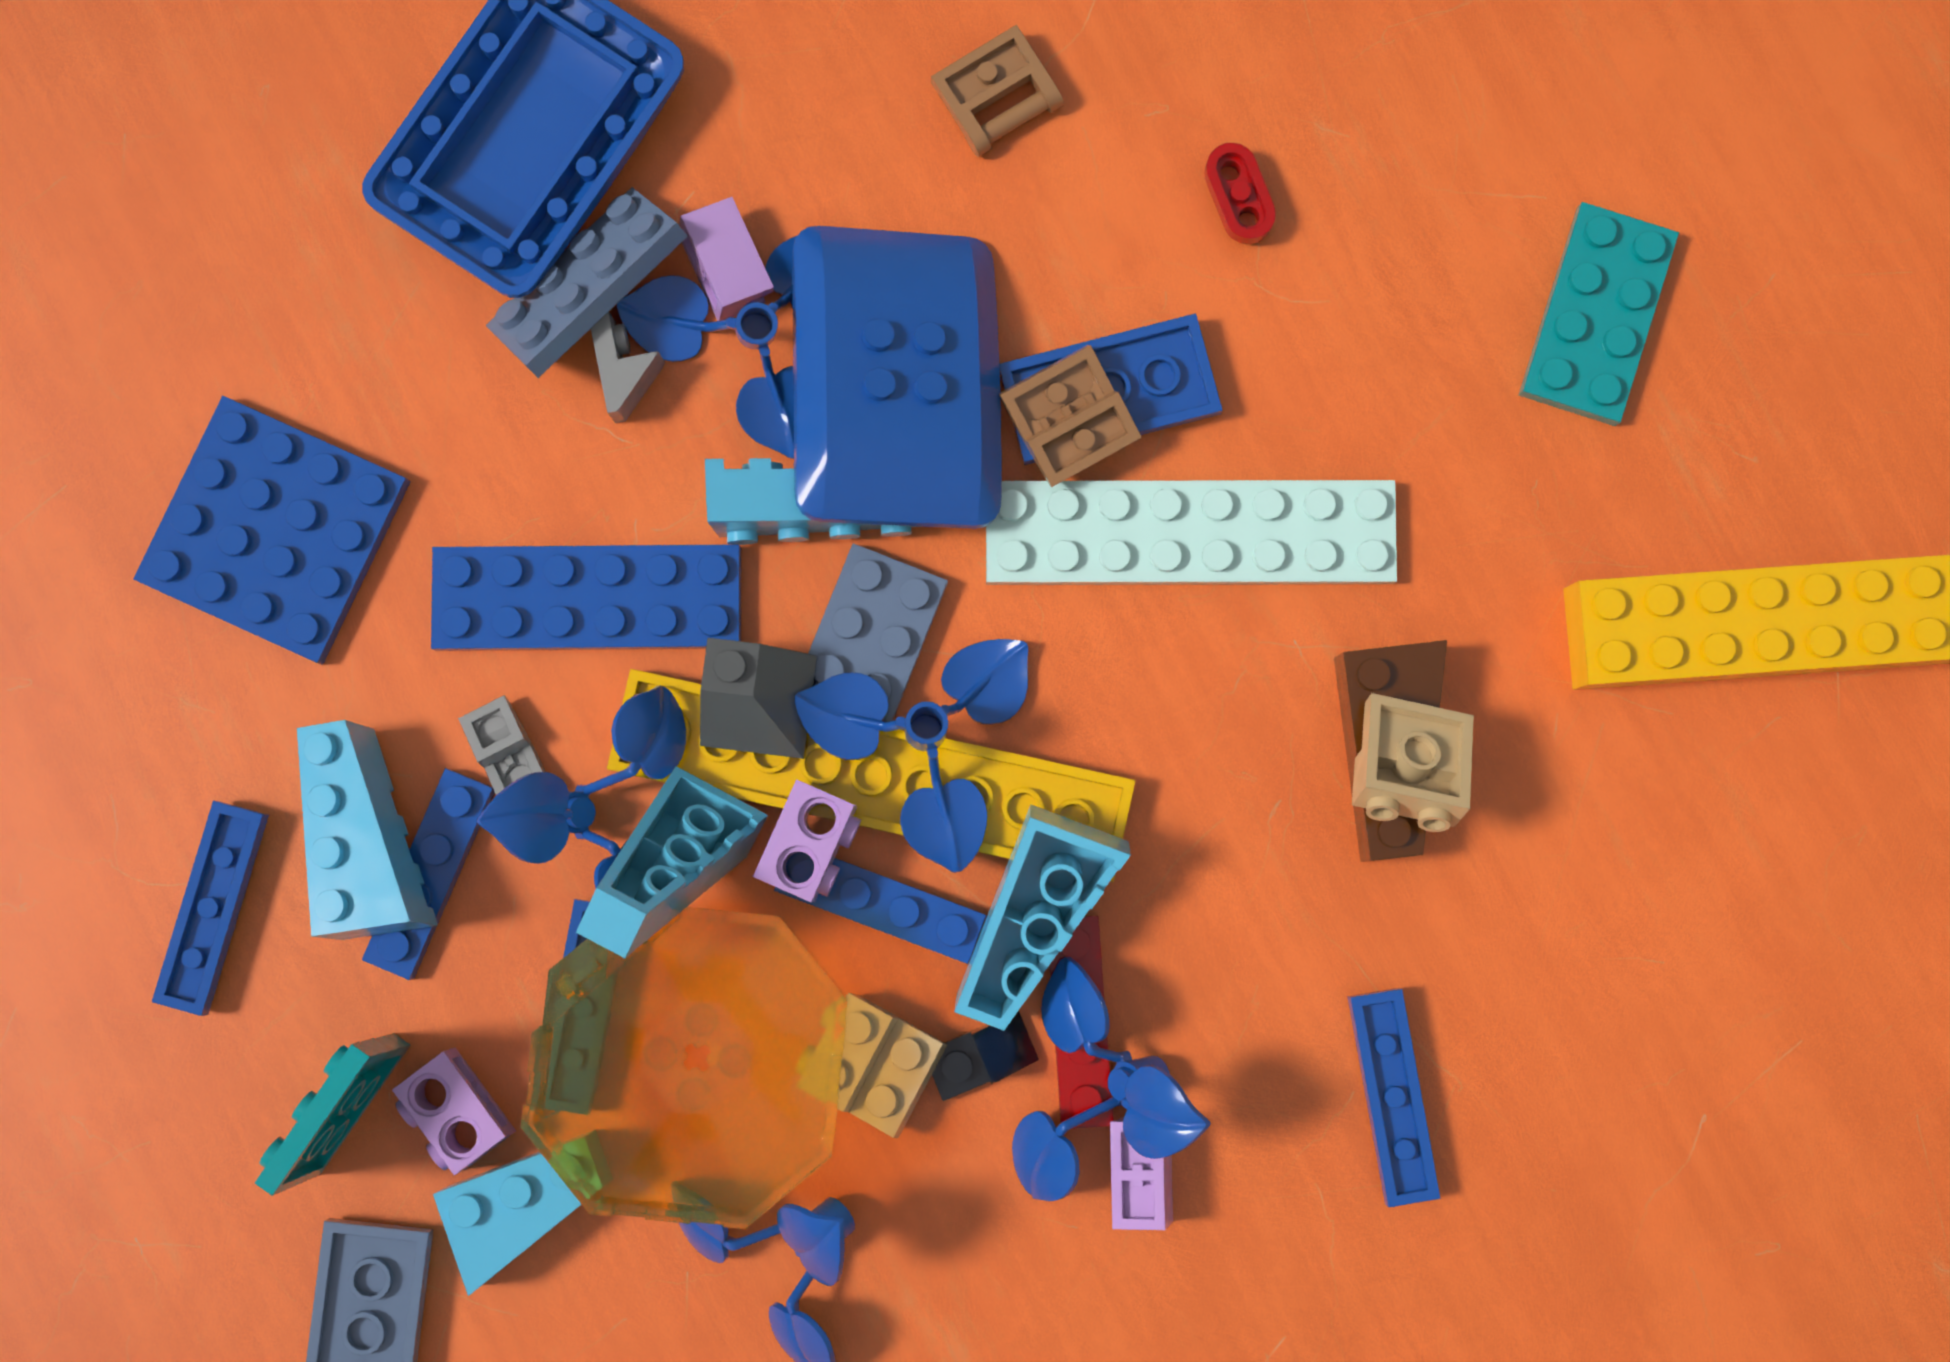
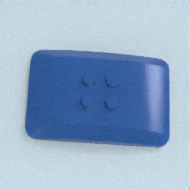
[362,0,684,298]
[792,226,1002,529]

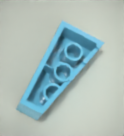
[297,720,438,940]
[576,766,768,958]
[954,804,1131,1031]

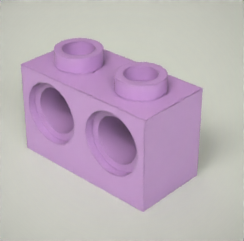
[753,779,861,903]
[392,1047,516,1175]

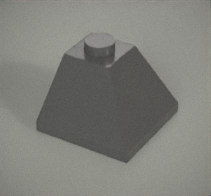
[700,638,817,759]

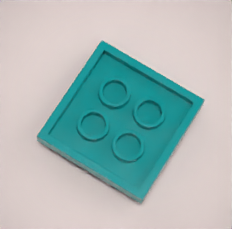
[255,1033,411,1196]

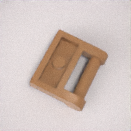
[931,25,1064,157]

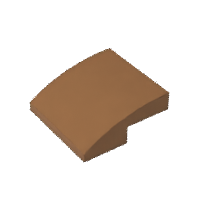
[999,345,1142,487]

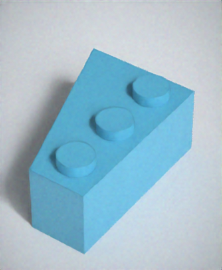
[433,1131,612,1296]

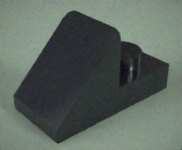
[932,1011,1039,1101]

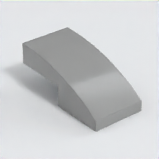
[458,695,546,795]

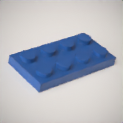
[999,313,1223,465]

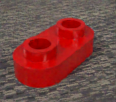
[1204,143,1276,244]

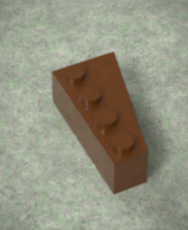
[1334,640,1447,862]

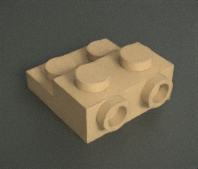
[1352,693,1474,832]
[798,993,948,1138]

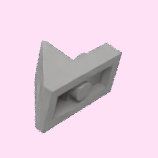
[591,312,665,423]

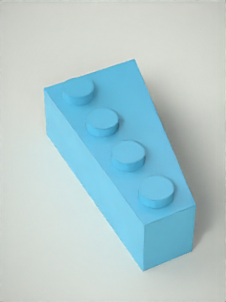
[705,458,922,545]

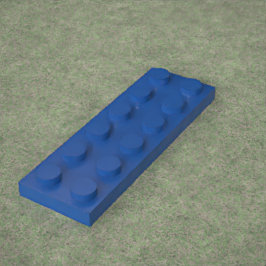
[431,544,741,651]

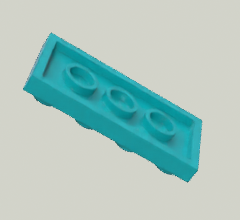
[1518,202,1679,426]

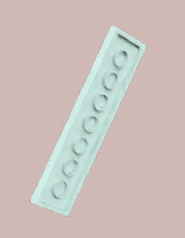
[986,480,1397,585]

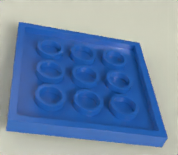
[133,395,411,665]

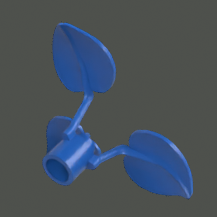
[617,235,798,459]
[795,639,1028,873]
[476,685,686,889]
[1012,956,1211,1201]
[670,1183,855,1362]

